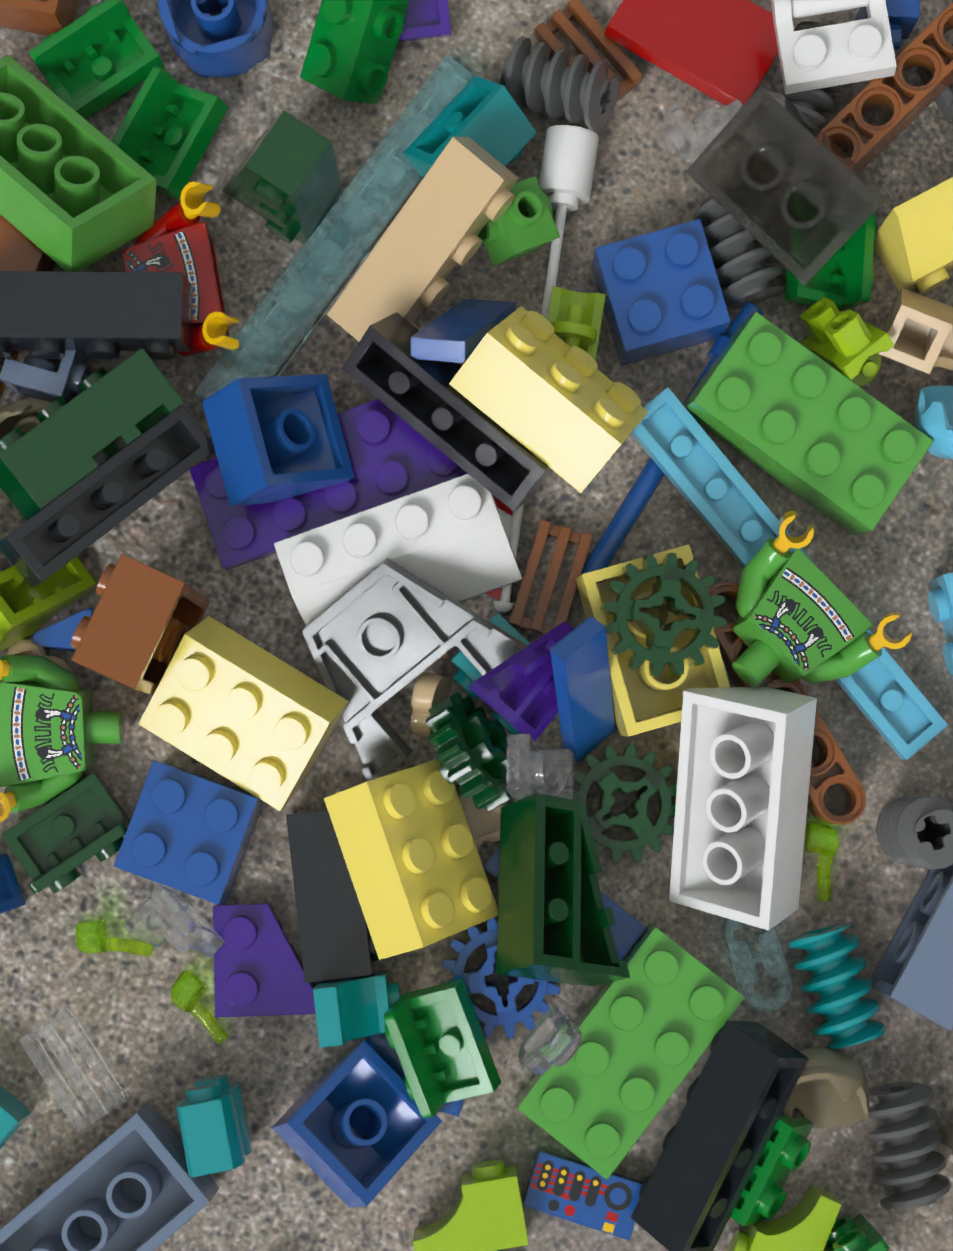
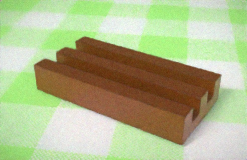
[534,0,643,101]
[509,519,593,635]

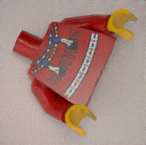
[123,181,239,357]

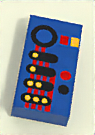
[522,1148,643,1241]

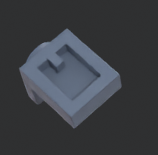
[0,350,91,403]

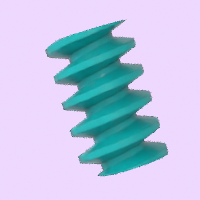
[787,923,886,1049]

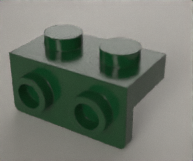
[1,771,131,895]

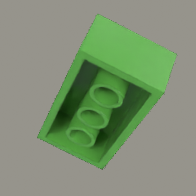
[0,55,157,272]
[683,312,933,535]
[516,922,745,1180]

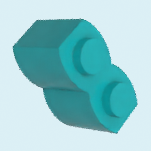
[176,1074,253,1177]

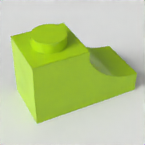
[0,556,97,652]
[413,1160,529,1251]
[727,1184,842,1251]

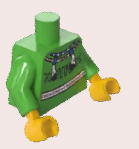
[732,511,913,687]
[0,655,124,823]

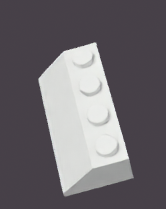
[274,474,523,626]
[669,687,817,931]

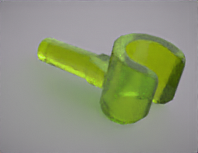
[804,821,839,902]
[75,920,153,957]
[171,970,229,1045]

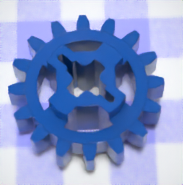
[441,917,561,1038]

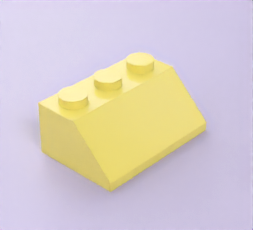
[874,177,953,294]

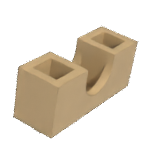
[878,287,953,374]

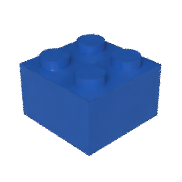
[591,219,731,366]
[114,760,264,905]

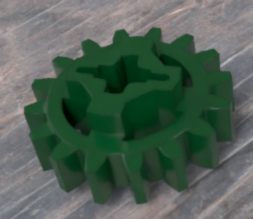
[600,552,727,677]
[426,692,520,812]
[563,743,677,863]

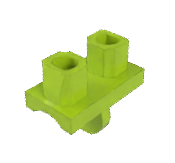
[547,286,606,361]
[800,297,894,386]

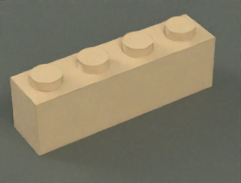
[327,137,519,342]

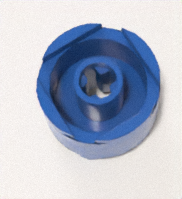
[158,0,274,78]

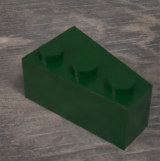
[222,111,344,248]
[0,348,184,521]
[497,793,630,987]

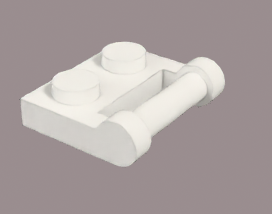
[771,0,897,94]

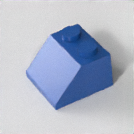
[202,374,355,507]
[271,1040,442,1208]

